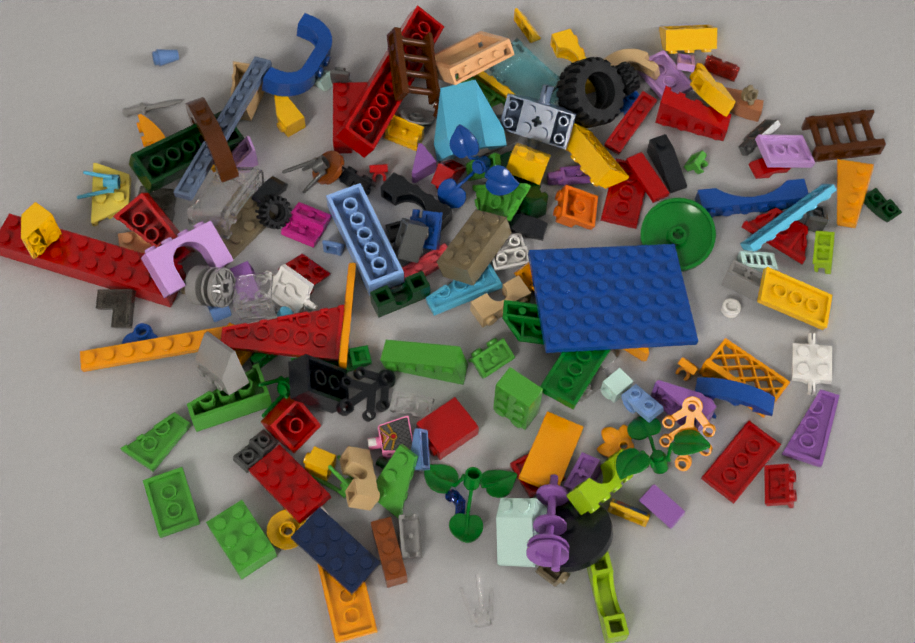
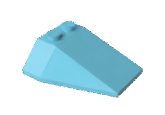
[434,80,507,162]

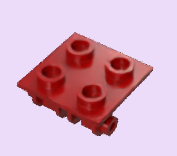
[278,253,331,295]

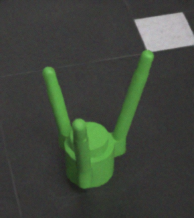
[312,455,354,499]

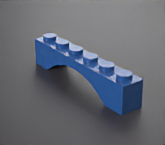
[695,179,809,218]

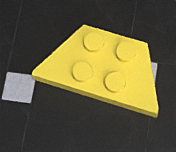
[91,163,131,226]

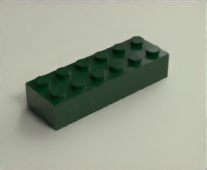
[129,111,244,194]

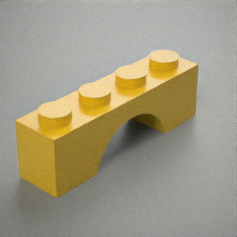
[550,29,595,94]

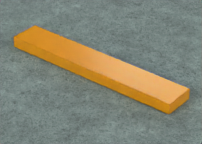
[339,263,356,369]

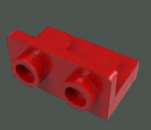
[764,463,797,508]

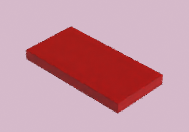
[600,158,645,229]
[701,421,781,504]

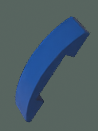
[695,377,775,416]

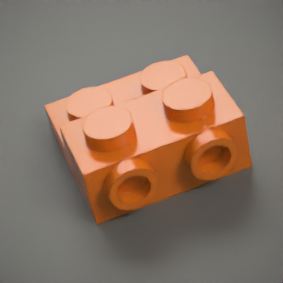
[553,185,598,230]

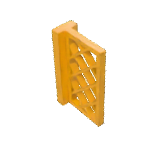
[699,338,790,418]

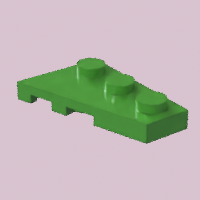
[120,412,191,472]
[376,444,418,519]

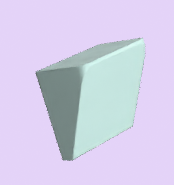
[314,70,333,92]

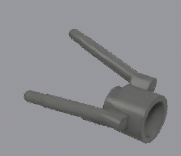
[282,155,330,193]

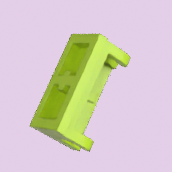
[812,231,835,274]

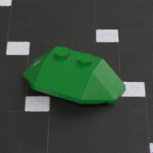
[502,300,544,345]

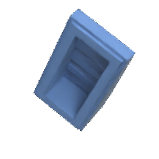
[411,428,430,471]

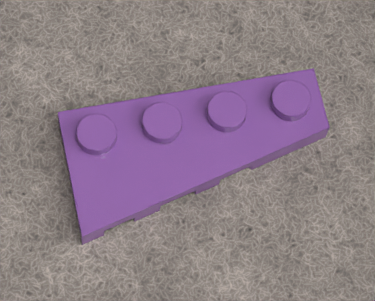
[781,389,840,467]

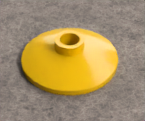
[267,510,306,550]

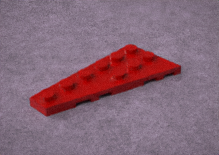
[220,304,345,362]

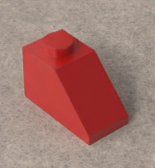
[431,159,466,189]

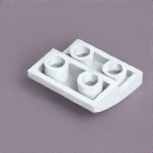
[491,233,529,271]

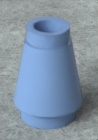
[152,49,179,66]

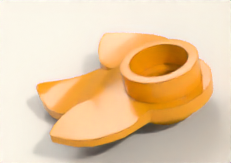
[597,424,634,458]

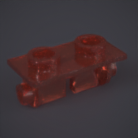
[704,55,740,82]

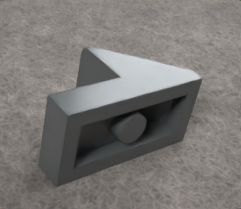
[804,205,828,232]

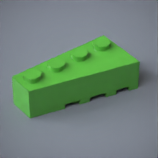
[380,339,468,385]
[187,363,272,432]

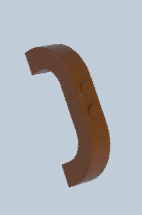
[185,97,239,183]

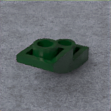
[864,188,902,223]

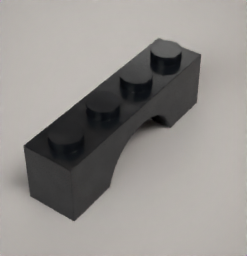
[380,172,452,231]

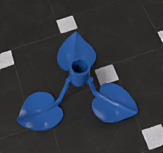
[437,124,520,209]

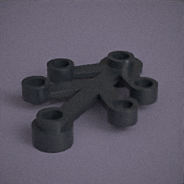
[336,367,396,422]

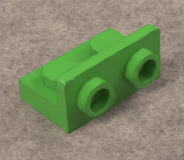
[467,337,516,379]

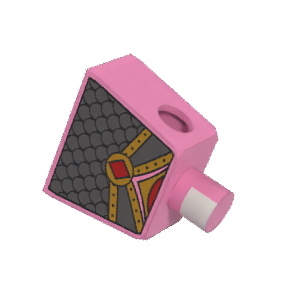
[367,416,413,459]

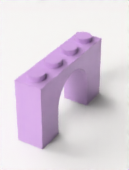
[141,221,234,298]

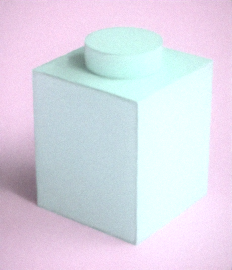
[600,368,633,403]

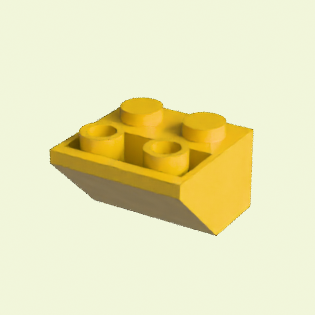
[21,202,62,259]

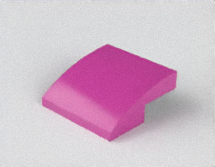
[281,202,332,248]

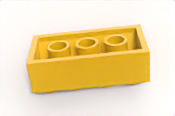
[566,123,629,189]

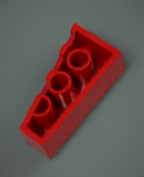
[333,82,368,154]
[655,86,731,141]
[113,193,195,264]

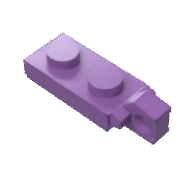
[547,165,591,186]

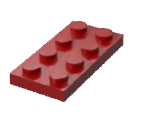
[248,444,331,524]

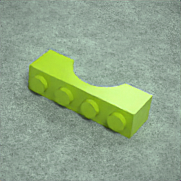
[566,448,633,515]
[587,551,629,643]

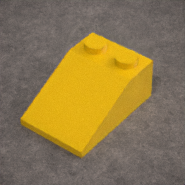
[506,143,551,185]

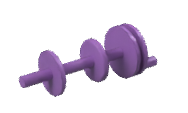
[526,474,569,572]

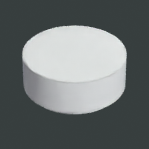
[721,298,741,318]

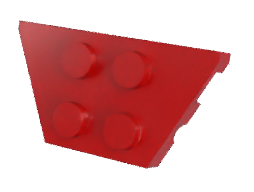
[742,208,808,265]

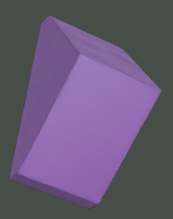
[412,143,436,183]

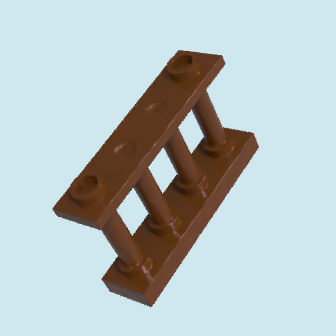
[387,27,440,105]
[801,109,886,162]

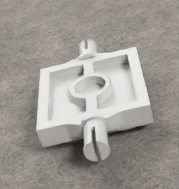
[263,264,318,314]
[791,333,832,395]

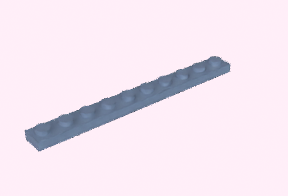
[173,56,272,201]

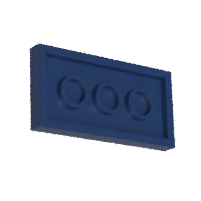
[291,507,381,595]

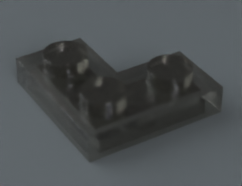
[96,289,136,328]

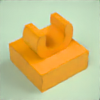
[675,357,700,381]

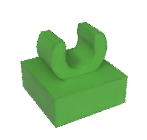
[683,150,708,174]

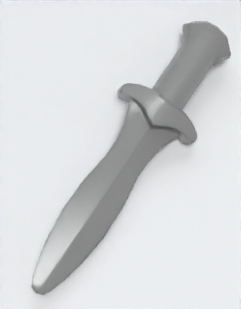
[122,99,183,117]

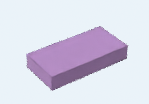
[676,53,695,72]

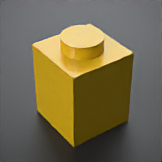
[303,446,336,481]

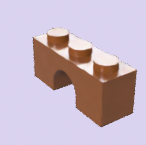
[371,517,407,588]

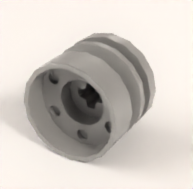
[185,265,236,308]

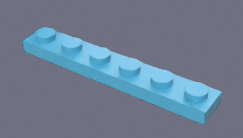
[740,184,837,252]

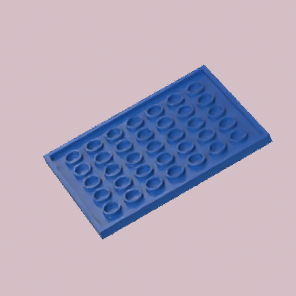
[528,244,698,353]

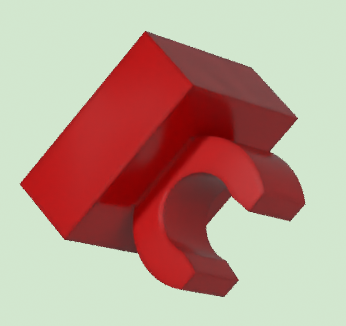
[369,164,388,182]

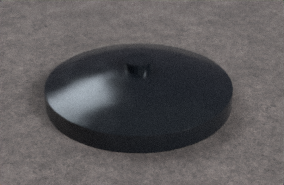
[548,500,613,572]

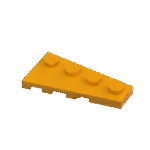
[837,159,874,228]

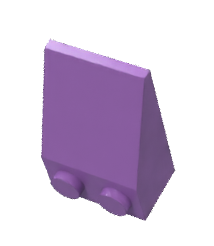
[650,380,717,432]

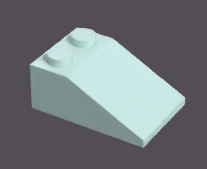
[496,498,547,567]

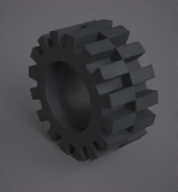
[615,61,640,97]
[255,194,292,229]

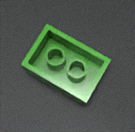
[493,367,543,430]
[206,500,277,580]

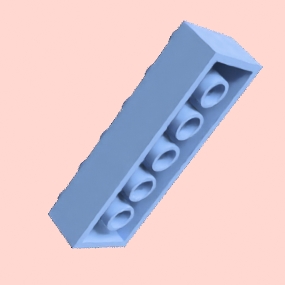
[326,183,404,296]

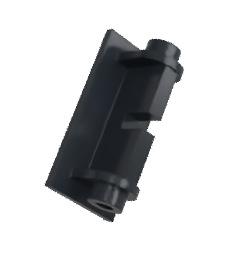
[338,166,376,195]

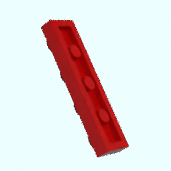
[604,91,657,155]

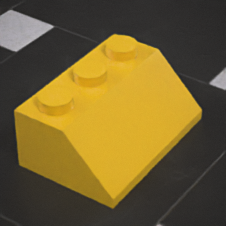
[659,24,717,54]

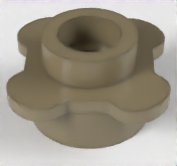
[741,85,759,105]

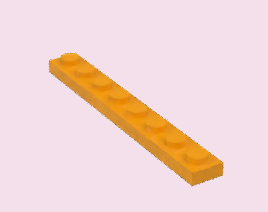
[80,325,232,372]

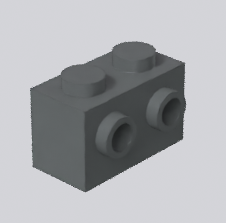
[393,218,429,263]

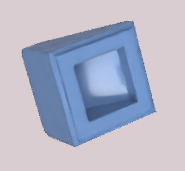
[322,240,345,256]
[207,306,232,322]

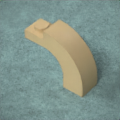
[604,49,660,80]

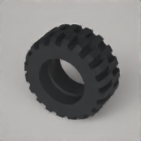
[556,57,625,128]

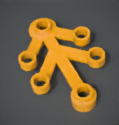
[659,396,716,471]

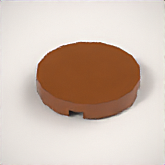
[312,150,345,185]

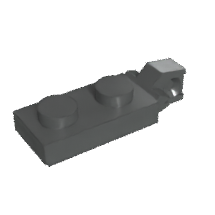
[738,120,781,156]

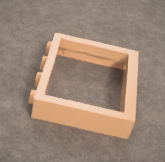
[435,31,515,85]

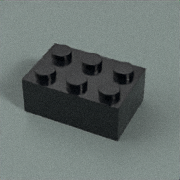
[288,354,349,413]

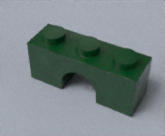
[370,271,430,318]

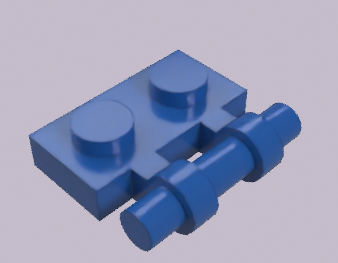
[410,209,443,250]

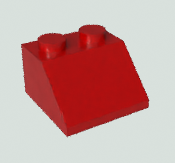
[260,396,322,453]

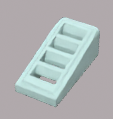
[737,251,778,272]

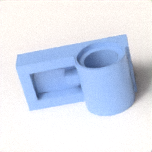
[621,384,664,423]

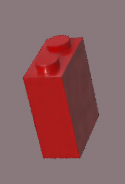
[416,397,479,460]

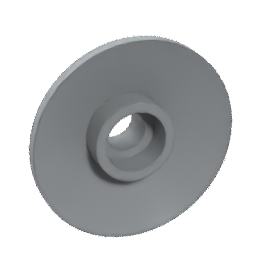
[400,108,435,125]

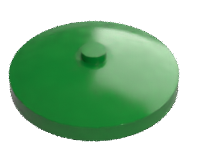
[640,198,716,272]

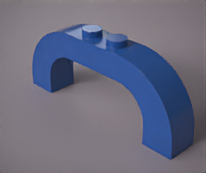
[262,13,332,96]

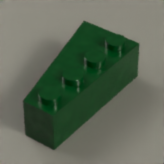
[500,150,548,218]

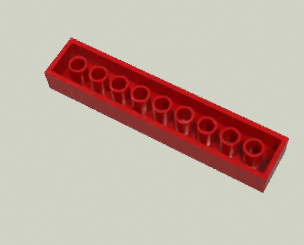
[335,5,444,158]
[0,213,186,307]

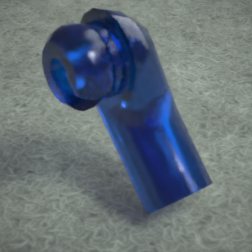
[445,489,466,514]

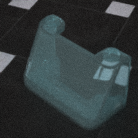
[488,38,560,104]

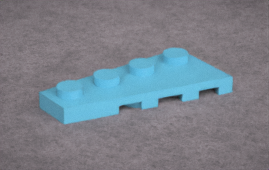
[426,264,502,316]

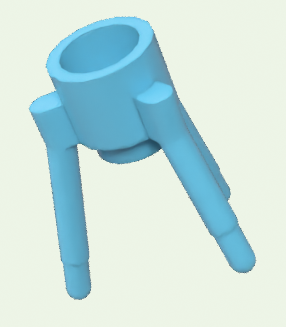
[77,171,121,199]

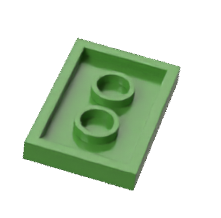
[143,467,200,538]

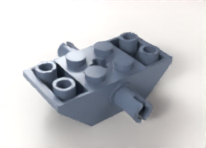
[500,84,576,150]

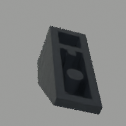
[647,134,687,194]

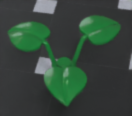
[616,416,711,480]
[424,464,517,543]

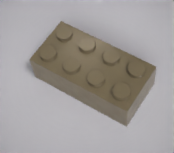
[437,209,512,286]

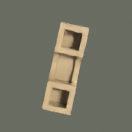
[470,275,531,328]
[339,446,380,511]

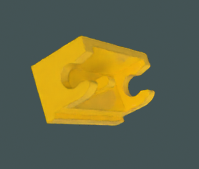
[385,115,424,151]

